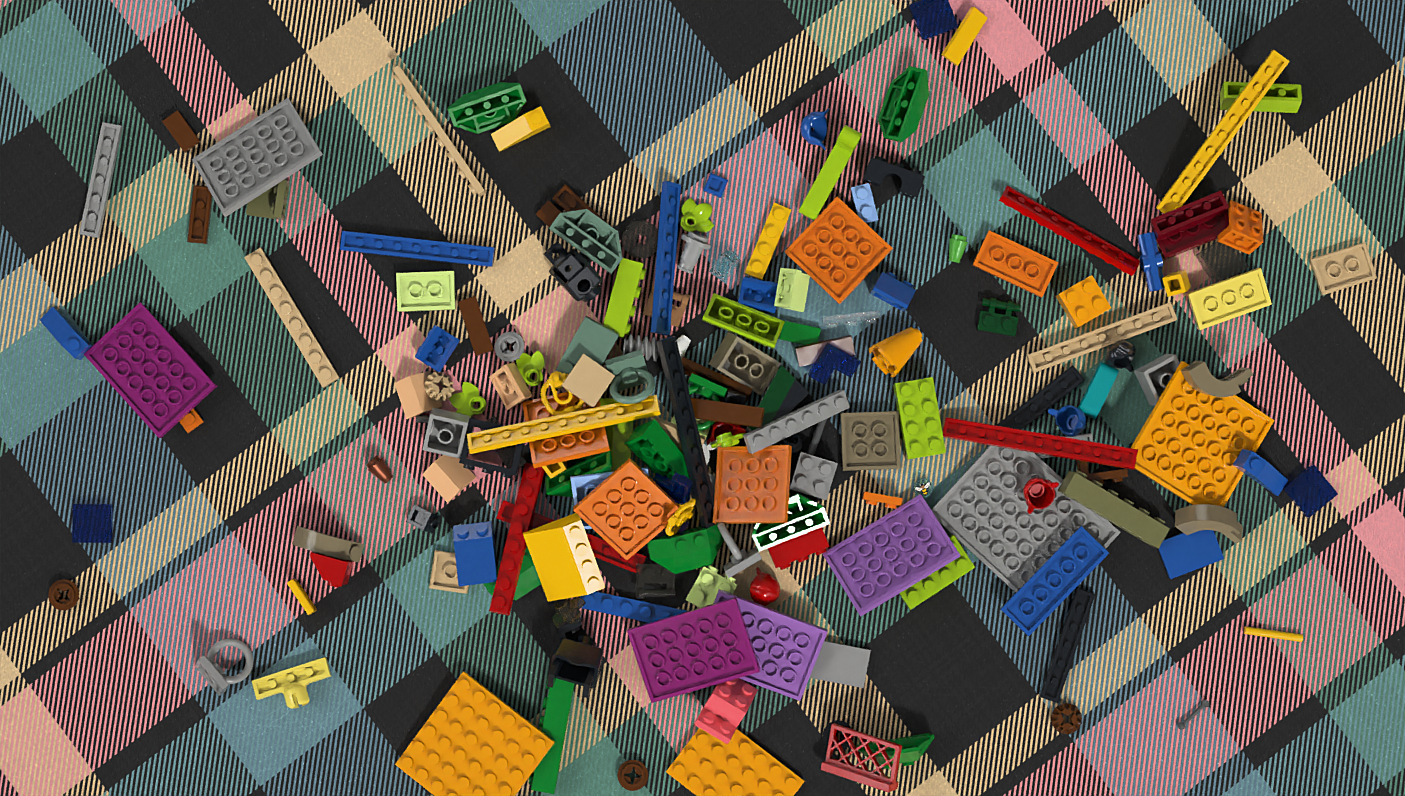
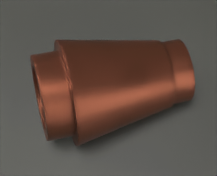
[366,455,394,484]

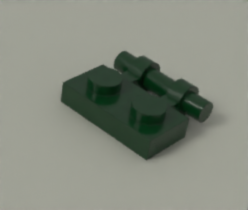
[977,297,1021,337]

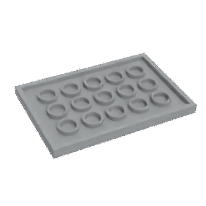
[192,98,323,217]

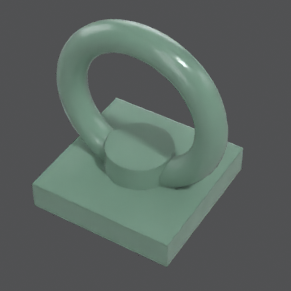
[605,350,655,404]

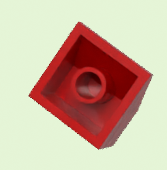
[310,552,354,587]

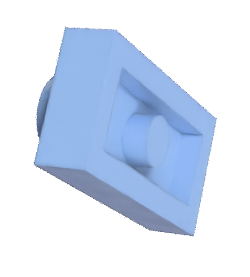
[850,183,878,224]

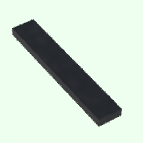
[996,365,1084,430]
[1039,587,1095,703]

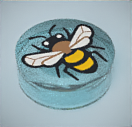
[913,478,933,497]

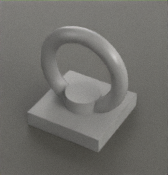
[717,522,762,578]
[195,638,254,696]

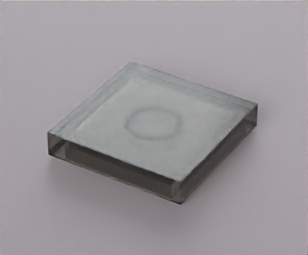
[1195,241,1249,284]

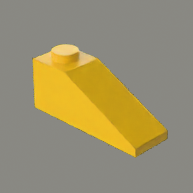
[491,106,551,152]

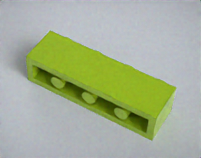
[1220,82,1302,113]
[603,258,646,339]

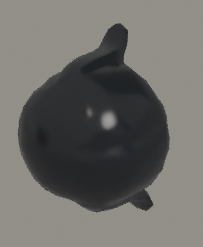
[1106,340,1136,372]

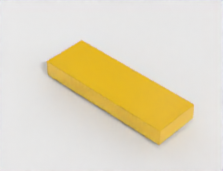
[941,7,988,66]

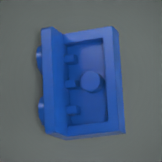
[738,277,778,313]
[415,325,460,373]

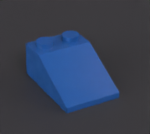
[453,521,497,587]

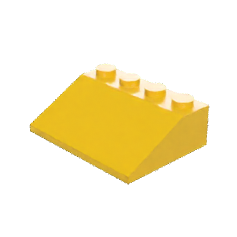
[523,513,605,602]

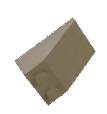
[709,331,781,396]

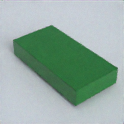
[779,321,821,345]

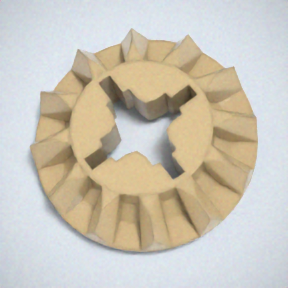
[424,372,455,402]

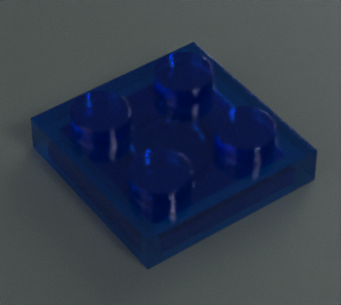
[909,0,958,42]
[1283,464,1338,518]
[72,504,113,543]

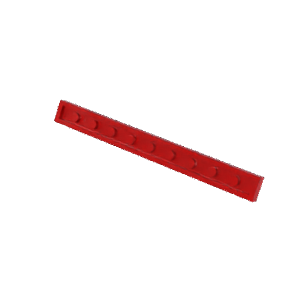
[943,417,1138,470]

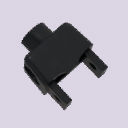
[544,241,602,302]
[547,635,604,698]

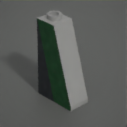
[745,366,809,433]

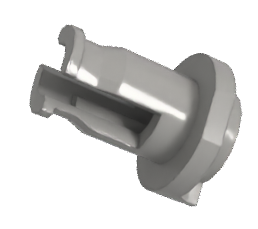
[677,231,711,274]

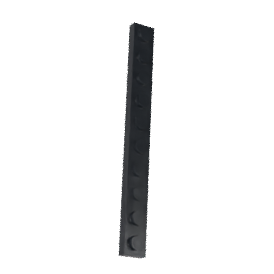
[656,336,716,528]

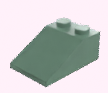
[556,316,620,374]

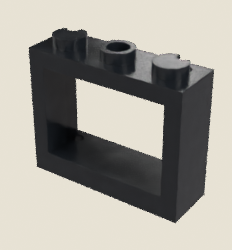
[459,418,525,479]

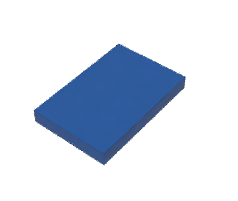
[1158,530,1224,579]

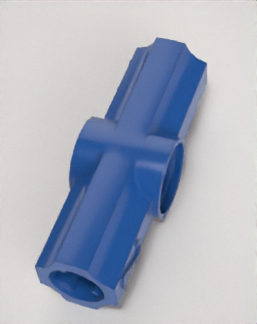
[1137,232,1165,292]

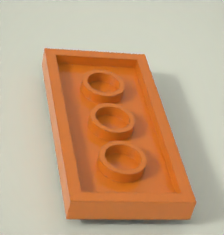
[972,230,1058,298]

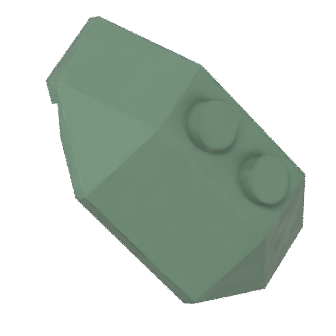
[549,209,622,274]

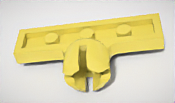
[252,657,332,709]

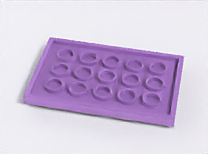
[822,494,960,617]
[713,589,828,701]

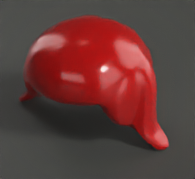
[707,422,746,445]
[1023,477,1059,514]
[750,567,780,606]

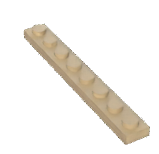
[393,65,486,197]
[244,247,340,388]
[1026,302,1177,373]

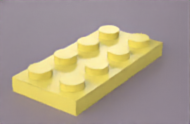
[1187,268,1272,330]

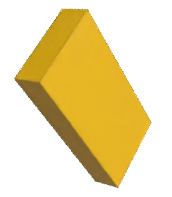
[287,579,317,615]

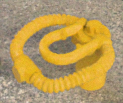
[540,371,585,416]
[665,490,696,536]

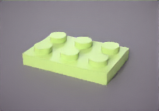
[396,271,456,312]

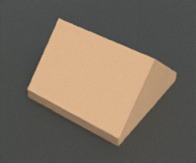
[489,363,533,410]
[394,371,443,419]
[422,455,476,503]

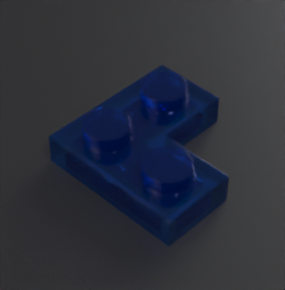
[808,342,861,385]
[653,472,693,505]

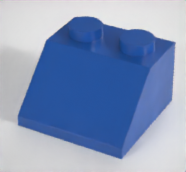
[870,271,916,312]

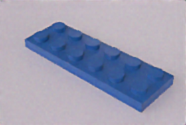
[1000,526,1109,636]

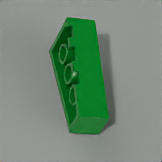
[624,419,691,496]

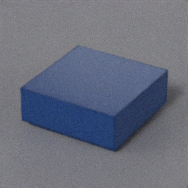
[703,173,728,198]

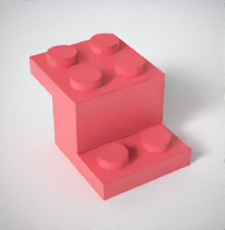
[694,678,758,744]

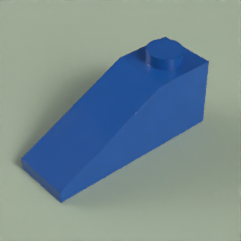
[40,306,93,360]
[1233,449,1288,496]

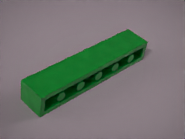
[529,678,575,794]

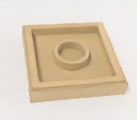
[561,354,615,408]
[429,550,469,594]

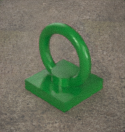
[688,373,727,431]

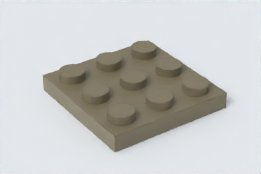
[840,411,901,471]

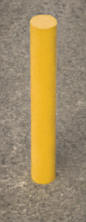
[1244,626,1303,642]

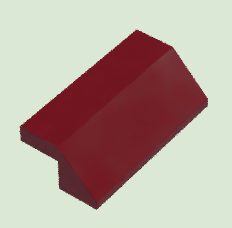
[1150,191,1229,260]

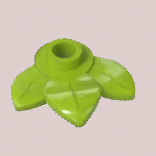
[680,198,714,233]
[516,351,545,386]
[449,382,486,418]
[711,432,746,448]

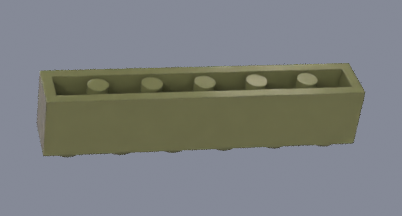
[1058,470,1170,549]

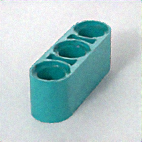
[1078,361,1119,420]

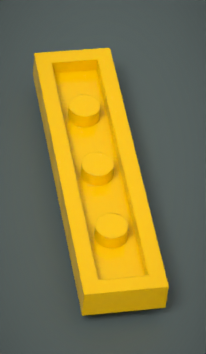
[745,203,791,280]

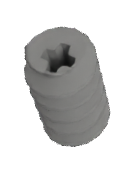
[623,334,663,361]

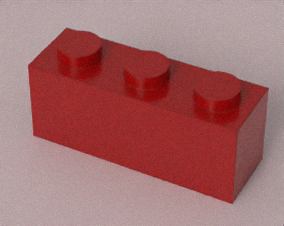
[767,527,830,570]

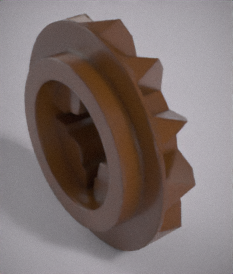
[48,580,80,610]
[1051,703,1082,734]
[617,759,648,791]

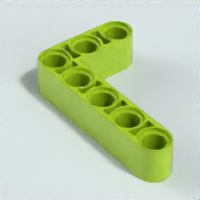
[798,124,862,220]

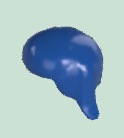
[800,108,830,150]
[1048,405,1086,437]

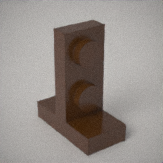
[1076,460,1128,484]

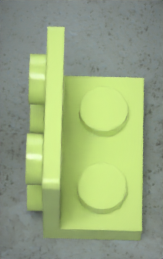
[774,268,810,312]

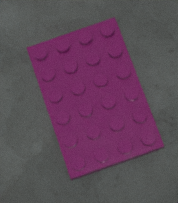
[84,302,217,438]
[627,597,761,703]

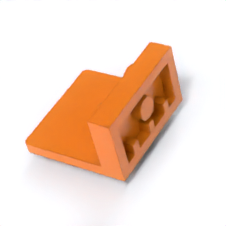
[1218,200,1263,254]

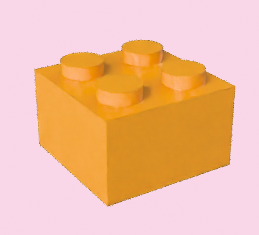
[1056,275,1111,329]

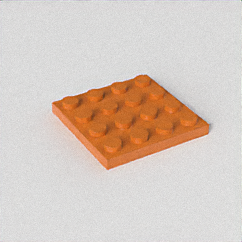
[784,197,893,304]
[522,392,610,468]
[713,445,792,524]
[573,458,683,560]

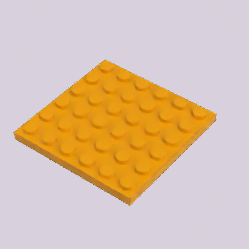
[1131,361,1274,507]
[395,671,555,796]

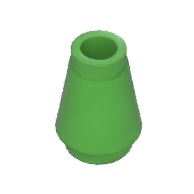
[948,234,968,263]

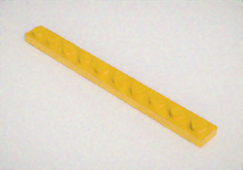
[1156,50,1290,214]
[467,395,661,454]

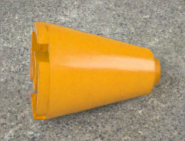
[869,327,922,378]

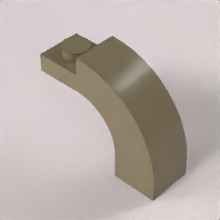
[1181,360,1253,397]
[1175,504,1243,543]
[292,526,364,563]

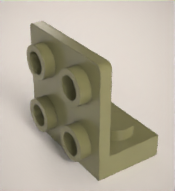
[246,180,290,220]

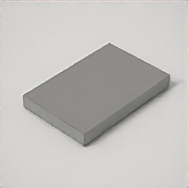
[810,641,871,688]

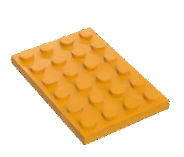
[666,728,805,796]

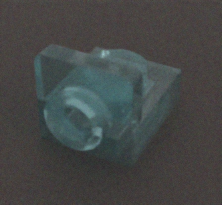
[709,249,741,283]

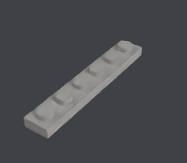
[79,122,123,238]
[743,389,850,454]

